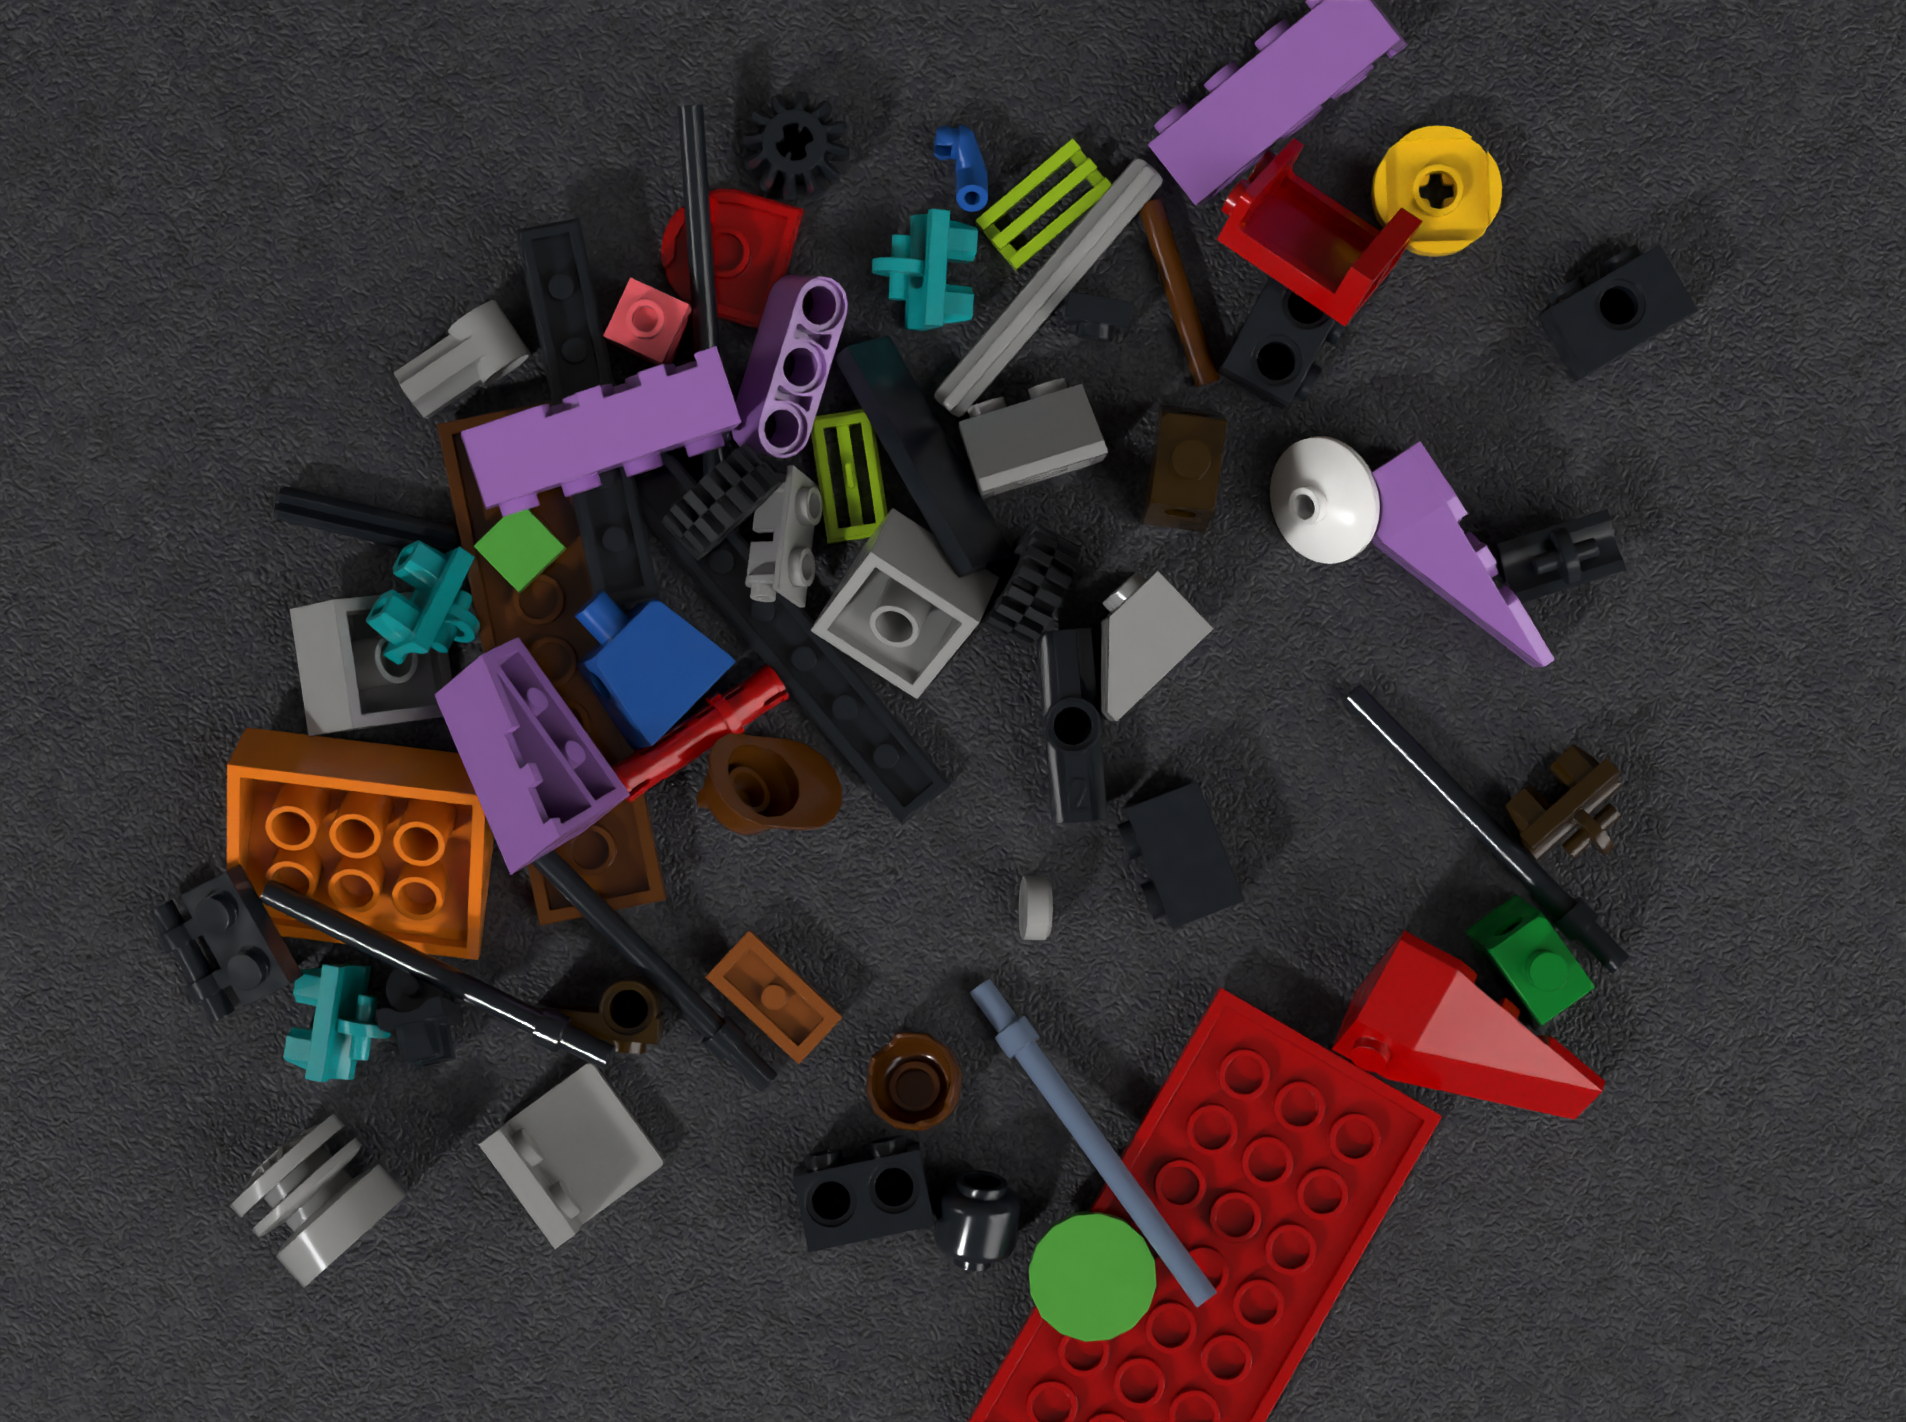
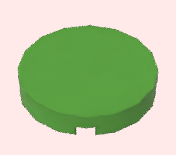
[1028,1211,1157,1342]

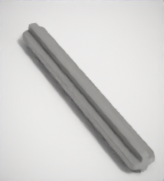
[934,158,1163,418]

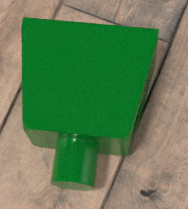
[1464,894,1595,1029]

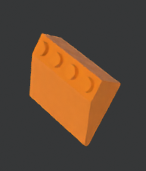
[226,727,494,960]

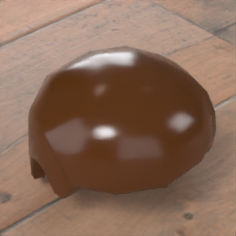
[866,1031,963,1131]

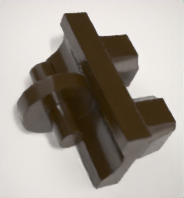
[1506,744,1622,862]

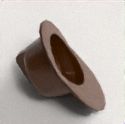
[696,734,842,835]

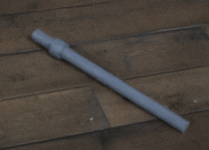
[970,979,1217,1308]

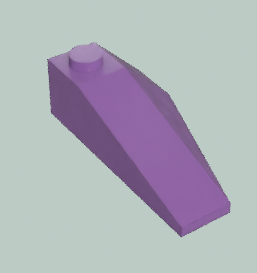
[1371,441,1555,668]

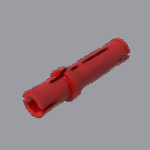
[610,664,789,803]

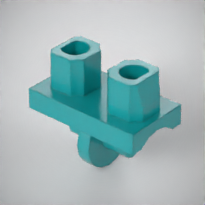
[872,209,978,332]
[366,540,480,665]
[283,963,391,1082]

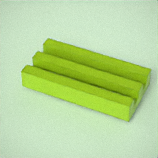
[975,138,1112,271]
[811,409,888,544]

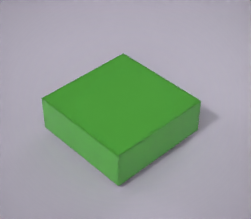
[474,509,567,593]

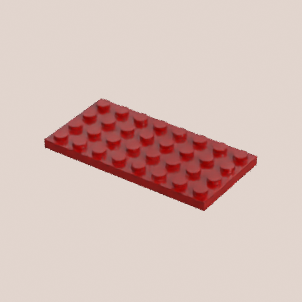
[966,986,1442,1422]

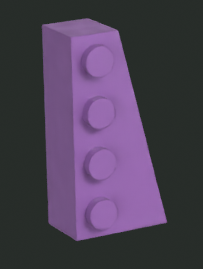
[1148,0,1408,205]
[461,346,741,517]

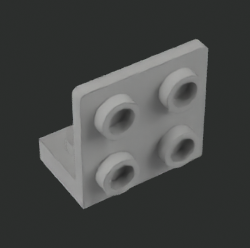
[478,1062,664,1249]

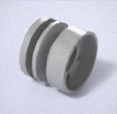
[230,1114,407,1288]

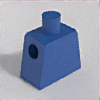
[574,590,736,750]

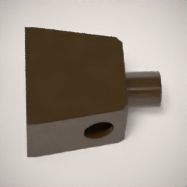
[1142,404,1227,533]

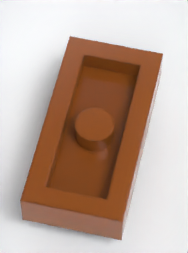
[705,929,843,1064]

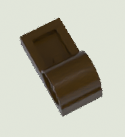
[534,975,665,1054]

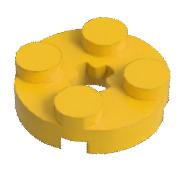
[1371,126,1502,257]

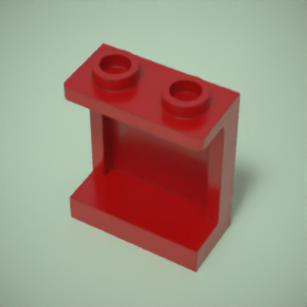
[1216,138,1423,326]

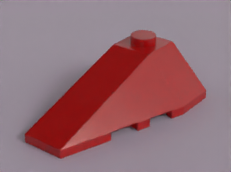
[1332,930,1606,1120]

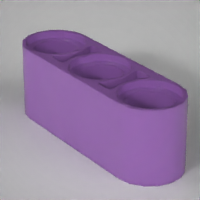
[732,274,848,458]

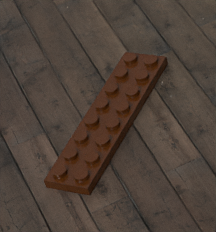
[437,401,667,926]

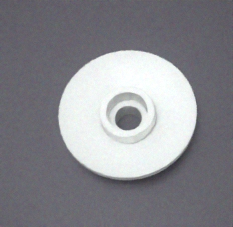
[1270,436,1380,564]

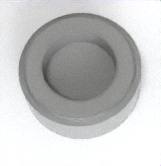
[1019,876,1053,940]

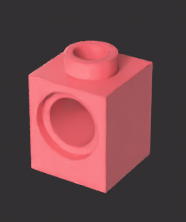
[603,277,692,366]

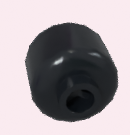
[934,1170,1021,1271]

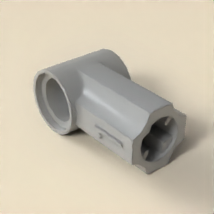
[394,300,531,419]

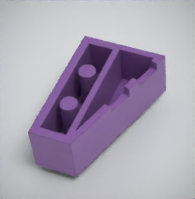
[435,637,630,875]

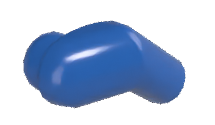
[934,123,988,212]

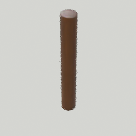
[1139,198,1220,388]

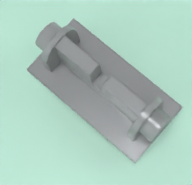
[745,466,823,607]

